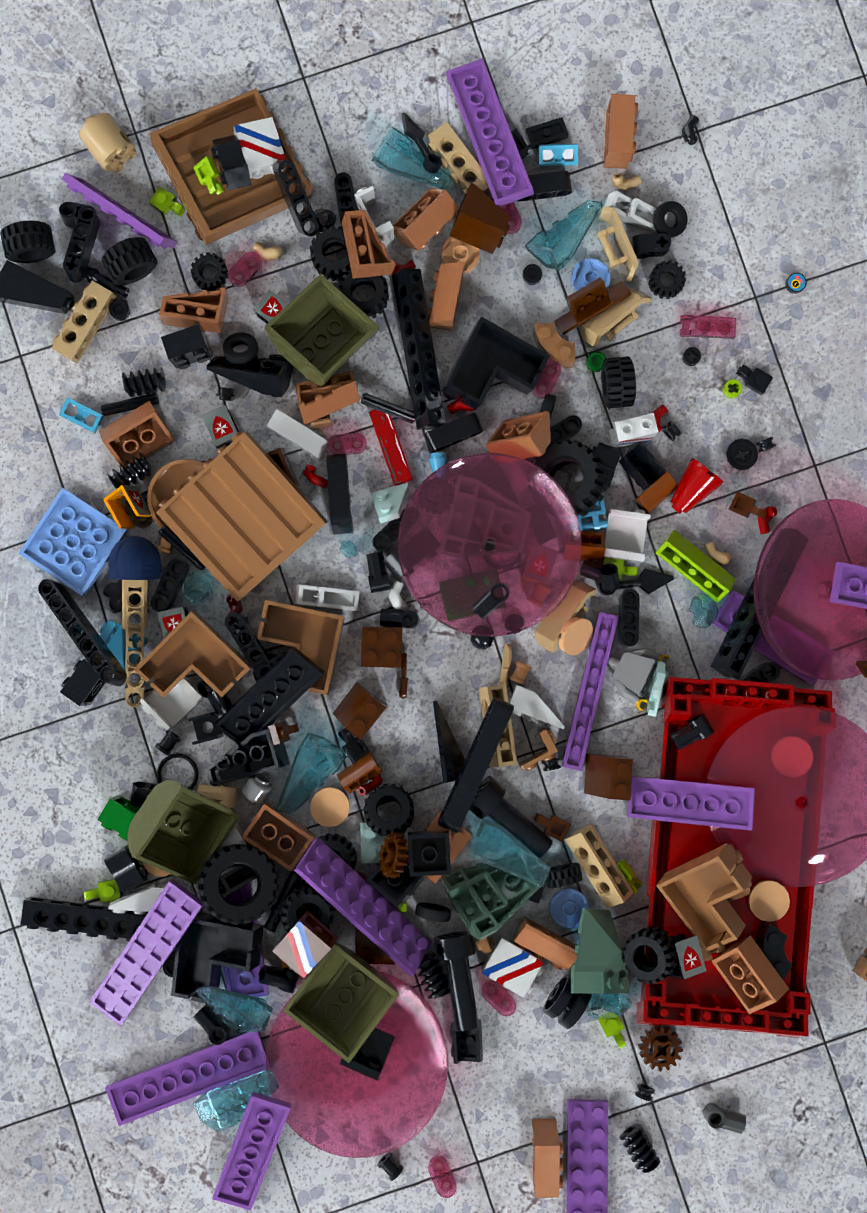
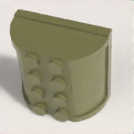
[265,274,379,386]
[128,780,241,885]
[283,943,400,1063]

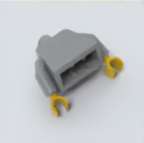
[607,648,670,711]

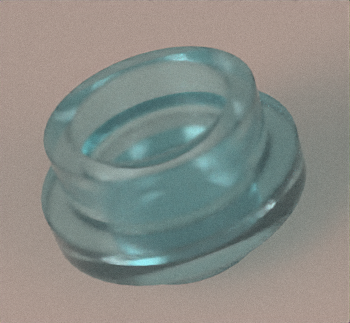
[339,540,358,559]

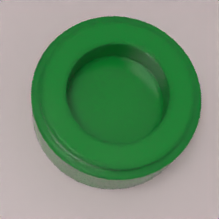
[586,352,606,372]

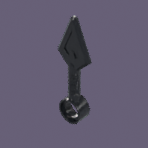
[401,113,442,174]
[597,569,674,596]

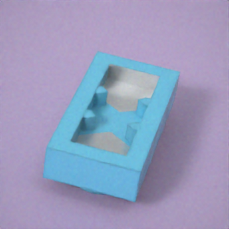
[538,143,578,166]
[59,397,104,434]

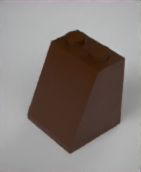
[449,182,510,254]
[332,682,388,740]
[584,753,633,801]

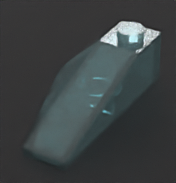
[371,126,452,190]
[525,200,603,271]
[276,733,347,814]
[468,818,551,887]
[196,986,273,1034]
[585,994,632,1019]
[193,1068,279,1132]

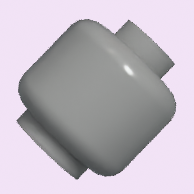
[242,774,272,805]

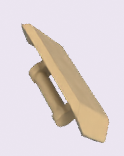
[596,206,638,283]
[580,288,652,346]
[535,581,596,653]

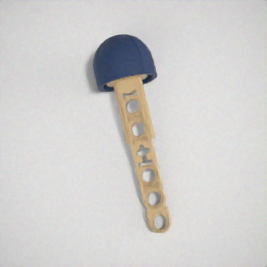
[108,536,162,707]

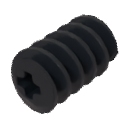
[122,367,166,397]
[107,452,152,493]
[417,952,450,999]
[619,1124,661,1173]

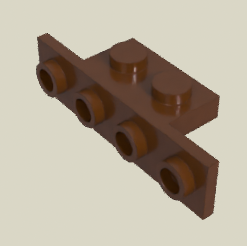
[554,277,632,335]

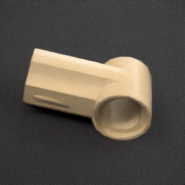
[197,784,238,808]

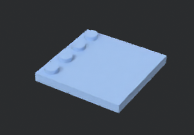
[18,487,128,597]

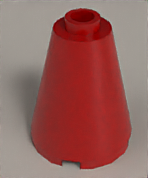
[670,458,724,514]

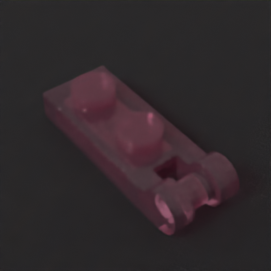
[679,315,736,339]

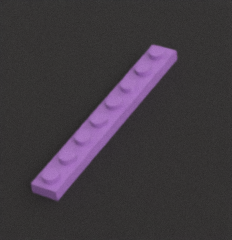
[561,612,619,771]

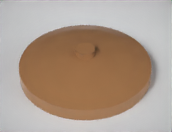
[147,459,204,528]

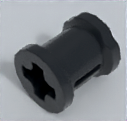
[155,730,182,756]
[377,1152,404,1181]

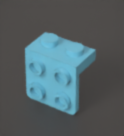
[92,620,148,670]

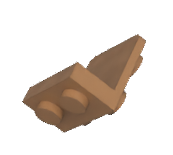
[518,728,558,771]

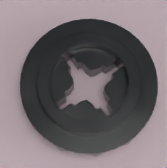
[726,439,758,471]

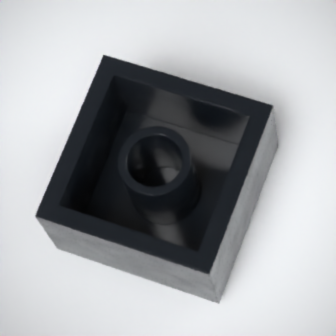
[161,324,213,369]
[60,659,106,706]
[408,830,451,877]
[366,861,424,911]

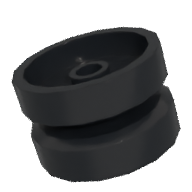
[543,974,592,1029]

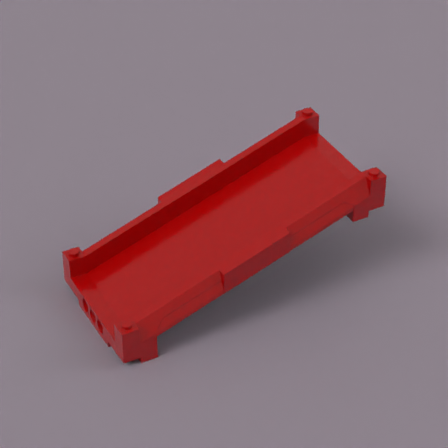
[636,677,836,1038]

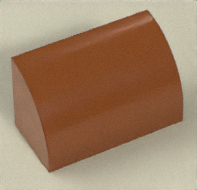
[634,471,678,514]
[563,530,605,563]
[337,752,383,794]

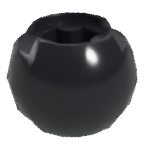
[470,625,494,650]

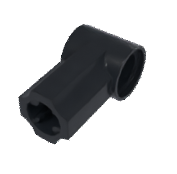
[366,552,391,593]
[580,560,620,590]
[471,582,509,620]
[380,609,420,629]
[197,680,233,716]
[670,714,714,750]
[258,965,300,993]
[192,1004,230,1045]

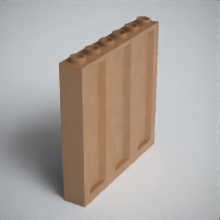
[149,88,313,245]
[156,431,328,602]

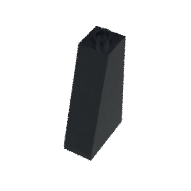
[0,260,75,314]

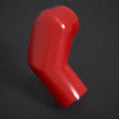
[447,398,475,414]

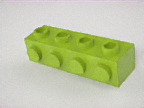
[656,530,736,603]

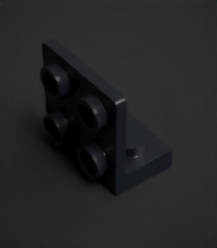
[340,1027,395,1081]

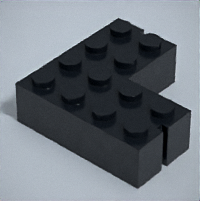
[441,316,550,410]
[171,912,264,1004]

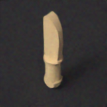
[499,644,512,688]

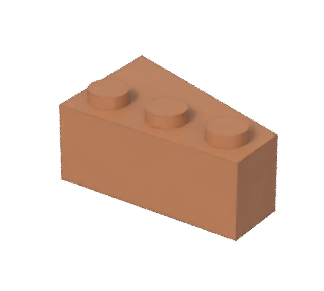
[342,210,396,279]
[159,287,229,333]
[295,370,360,425]
[532,1119,563,1198]

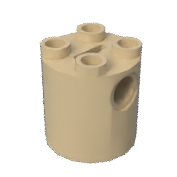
[79,113,137,173]

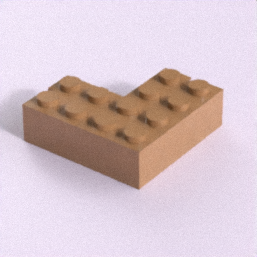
[257,600,345,695]
[134,610,251,698]
[656,843,752,952]

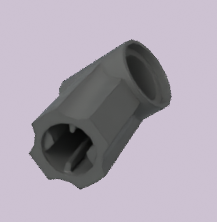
[703,1103,746,1134]

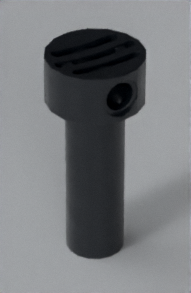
[469,776,553,859]
[433,931,479,1031]

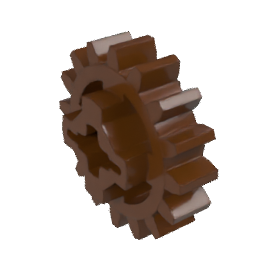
[379,832,409,878]
[638,1025,683,1072]

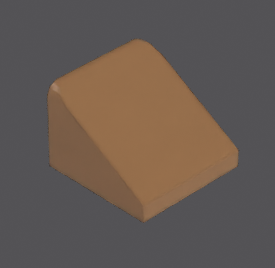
[311,414,332,430]

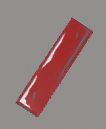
[369,409,413,486]

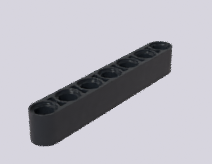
[38,579,127,686]
[438,697,514,833]

